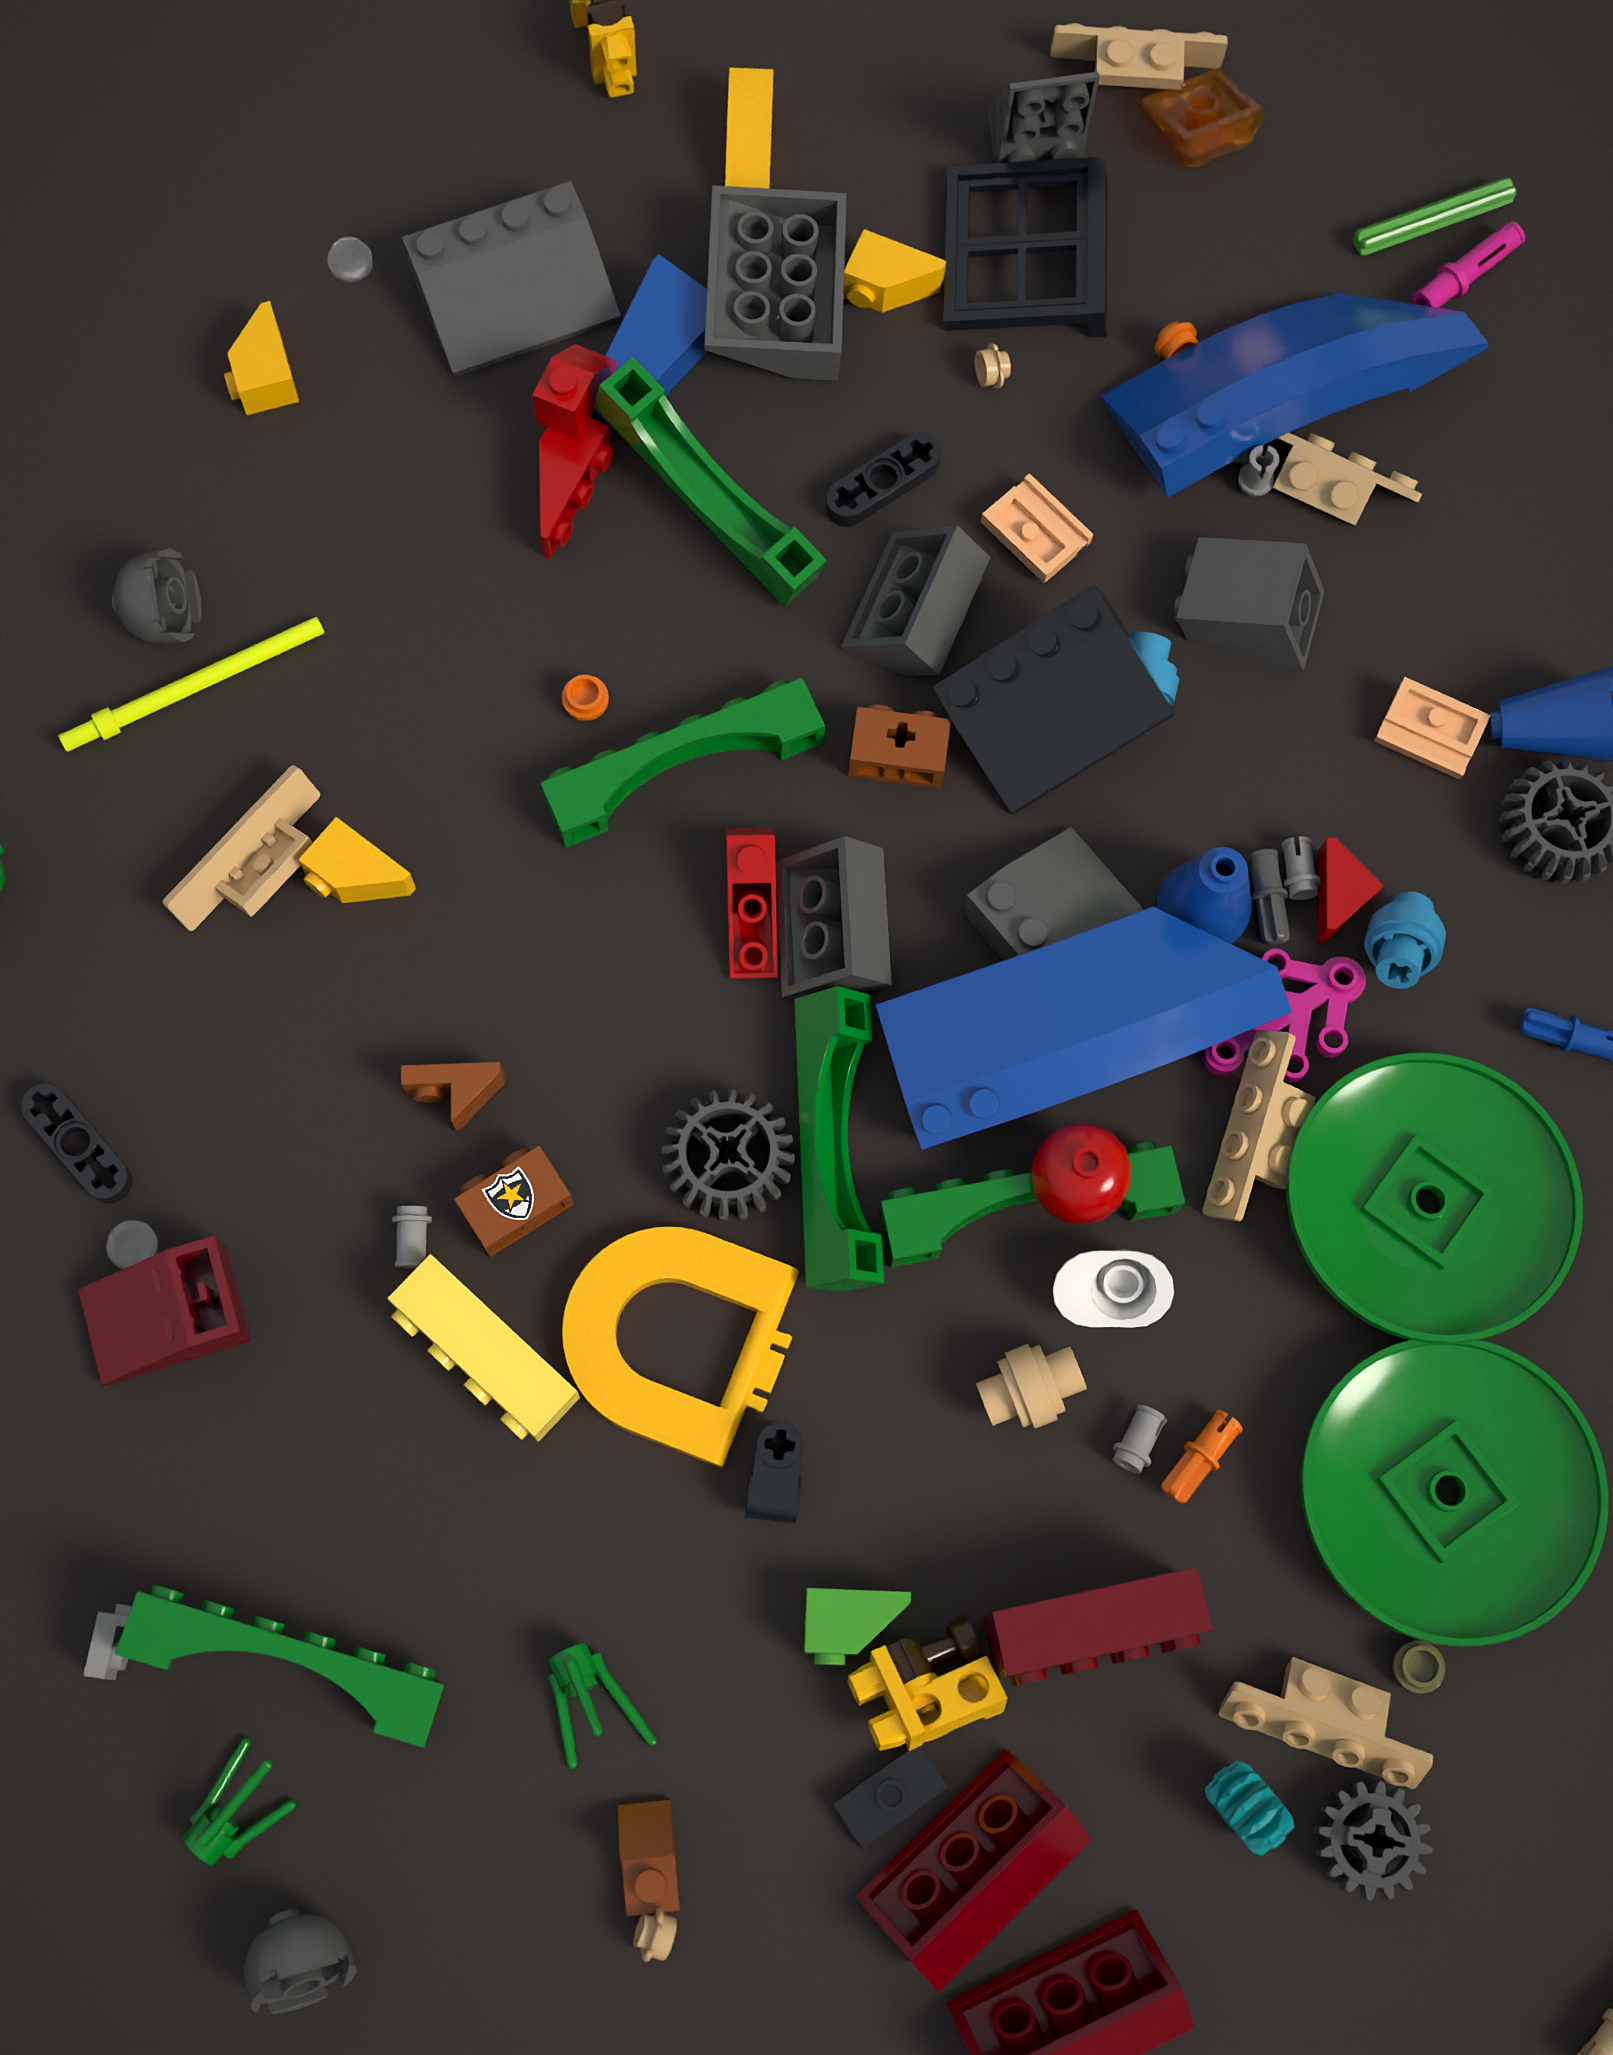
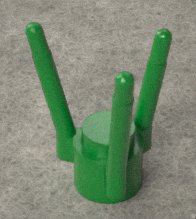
[547,1643,657,1769]
[182,1738,296,1865]

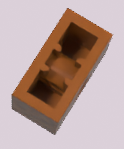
[848,705,951,789]

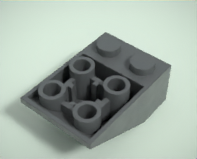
[988,72,1100,163]

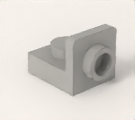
[83,1604,132,1680]

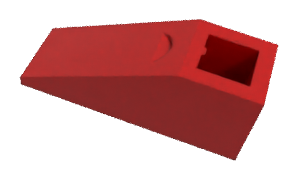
[539,418,615,559]
[726,827,778,979]

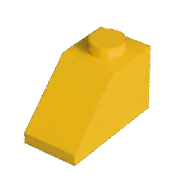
[843,229,946,313]
[224,301,299,415]
[298,817,416,903]

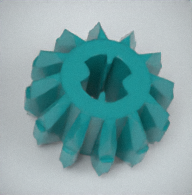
[1205,1760,1294,1856]

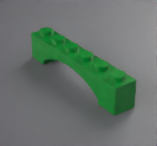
[594,357,827,607]
[540,678,825,848]
[795,986,884,1292]
[879,1142,1185,1268]
[115,1584,444,1748]

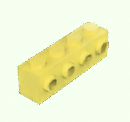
[388,1254,580,1442]

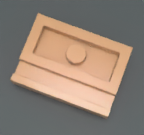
[981,473,1094,583]
[1374,677,1491,779]

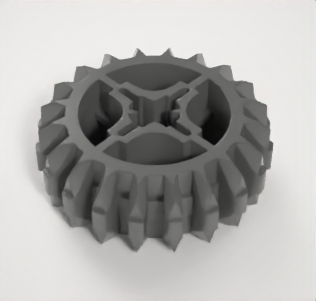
[1498,758,1613,885]
[661,1089,795,1222]

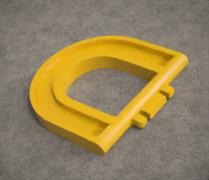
[562,1227,799,1468]

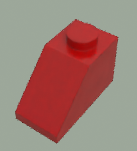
[532,344,617,440]

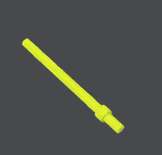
[58,617,324,752]

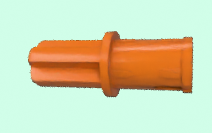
[1161,1409,1243,1504]

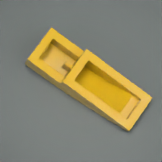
[725,68,773,189]

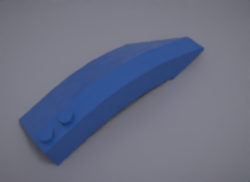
[1101,293,1488,498]
[876,906,1292,1150]

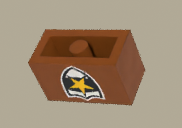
[454,1146,574,1257]

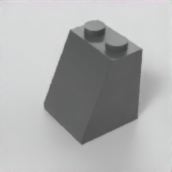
[1174,537,1325,672]

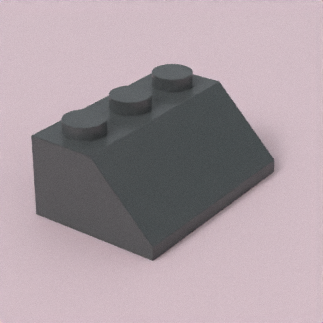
[841,525,991,676]
[775,836,892,999]

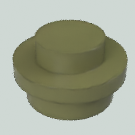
[1392,1640,1445,1694]

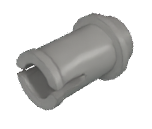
[1238,445,1279,497]
[1281,836,1322,900]
[392,1206,432,1269]
[1113,1405,1167,1474]

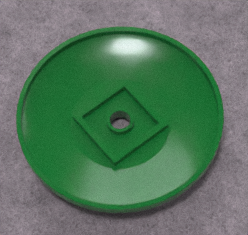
[1286,1052,1583,1345]
[1300,1339,1609,1647]

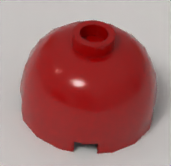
[1031,1123,1132,1225]

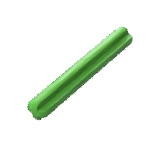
[1353,177,1516,256]

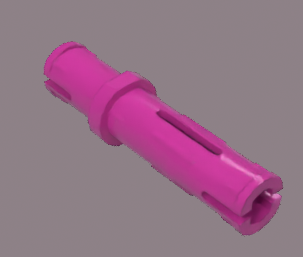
[1411,222,1525,308]

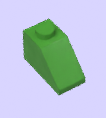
[804,1588,911,1666]

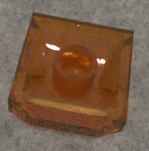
[1142,68,1263,167]

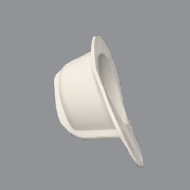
[1053,1249,1174,1328]

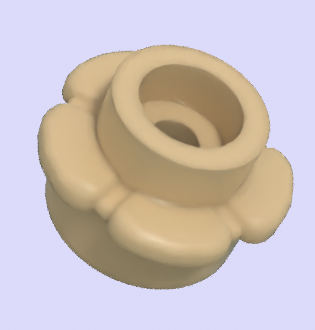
[975,343,1011,388]
[633,1907,677,1962]

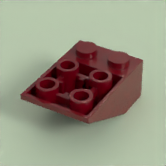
[78,1235,251,1386]

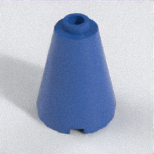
[1489,667,1613,762]
[1157,847,1252,944]

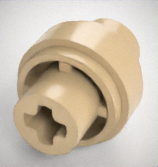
[976,1344,1087,1429]

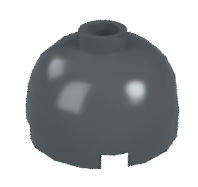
[112,548,202,645]
[243,1909,357,2014]

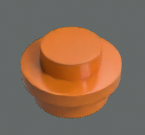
[1154,322,1198,359]
[562,675,609,721]

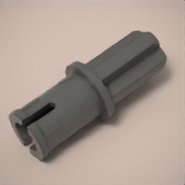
[1247,849,1290,945]

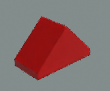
[1316,838,1384,943]

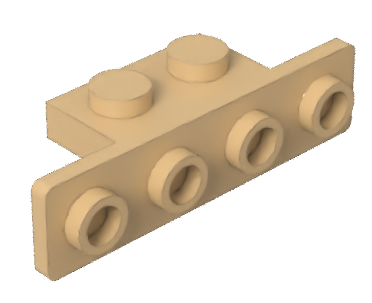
[1050,23,1228,90]
[1273,432,1422,525]
[163,765,320,931]
[1202,1030,1316,1221]
[1219,1657,1433,1789]

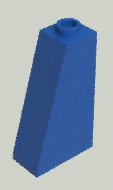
[591,254,707,438]

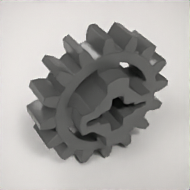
[1314,1781,1433,1900]

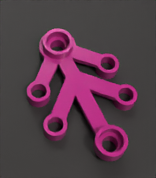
[1203,949,1366,1083]

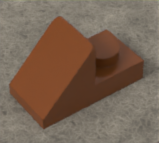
[401,1062,505,1132]
[618,1800,680,1916]

